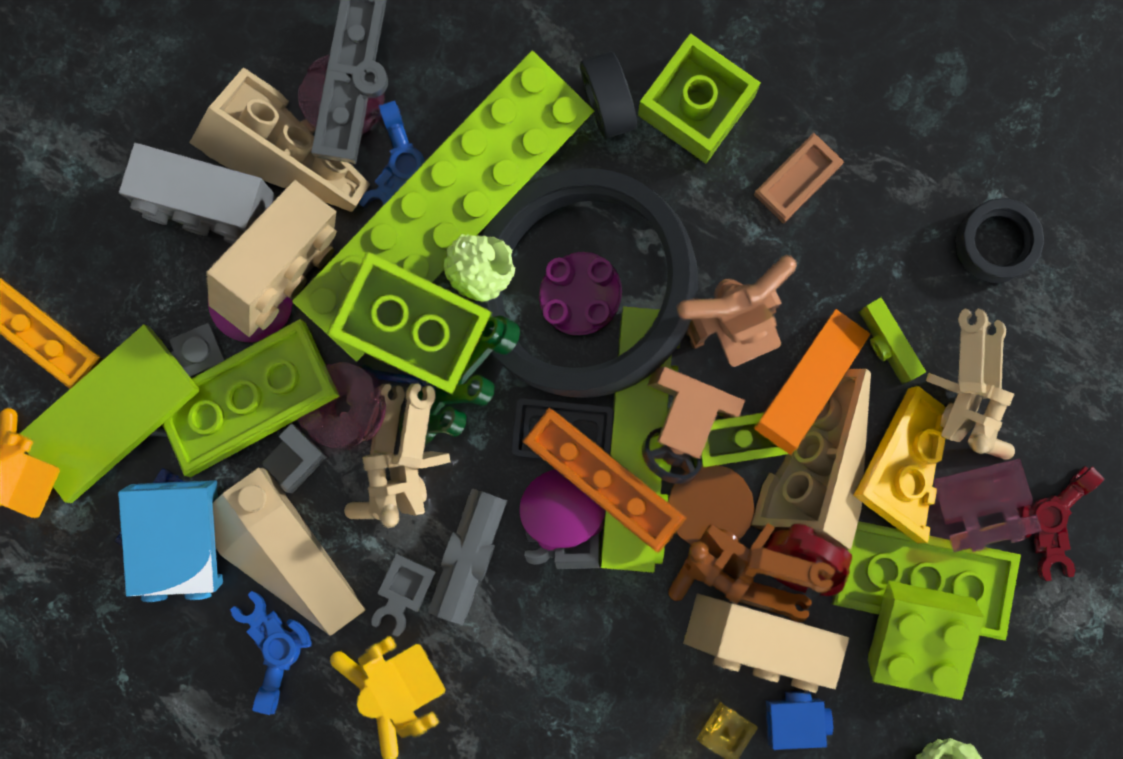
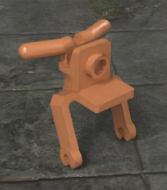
[677,256,796,367]

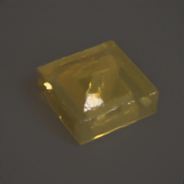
[696,702,758,759]

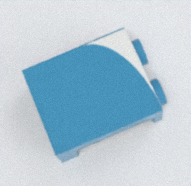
[119,480,223,602]

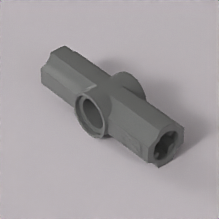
[428,489,507,625]

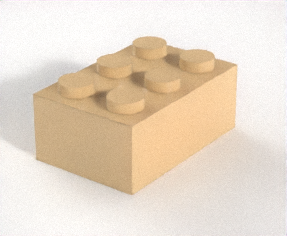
[207,180,337,337]

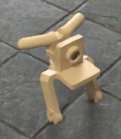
[926,309,1015,460]
[344,384,450,527]

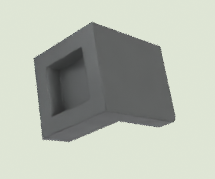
[262,424,329,494]

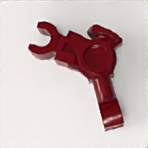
[1017,466,1104,581]

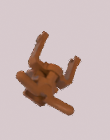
[668,523,835,622]

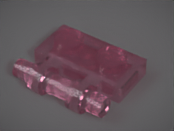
[933,458,1041,552]

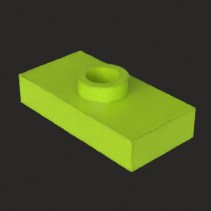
[859,298,926,385]

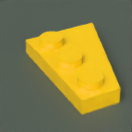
[853,386,946,544]

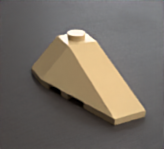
[189,67,370,212]
[751,369,871,550]
[213,468,366,636]

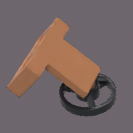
[642,367,745,484]

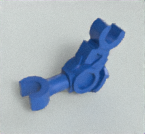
[359,101,425,208]
[231,591,312,715]

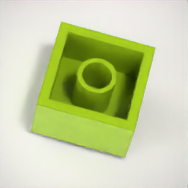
[638,33,761,163]
[867,580,984,700]

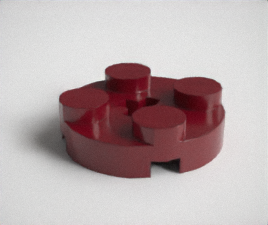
[763,523,852,596]

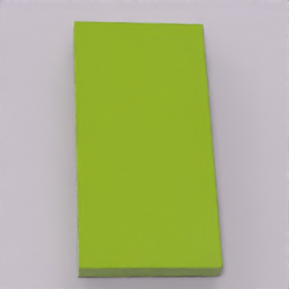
[162,319,339,478]
[20,324,201,503]
[832,521,1021,641]

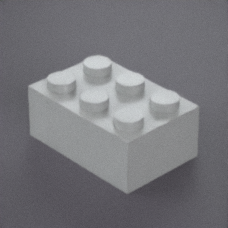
[119,143,277,244]

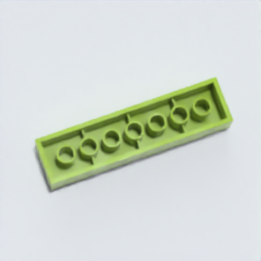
[292,50,594,362]

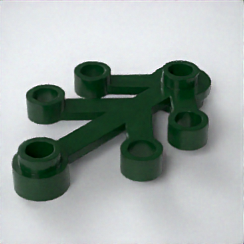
[399,315,520,445]

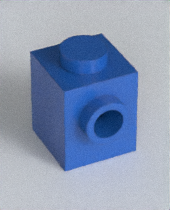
[765,690,833,750]

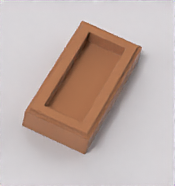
[754,133,844,224]

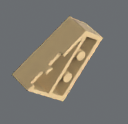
[683,593,849,693]

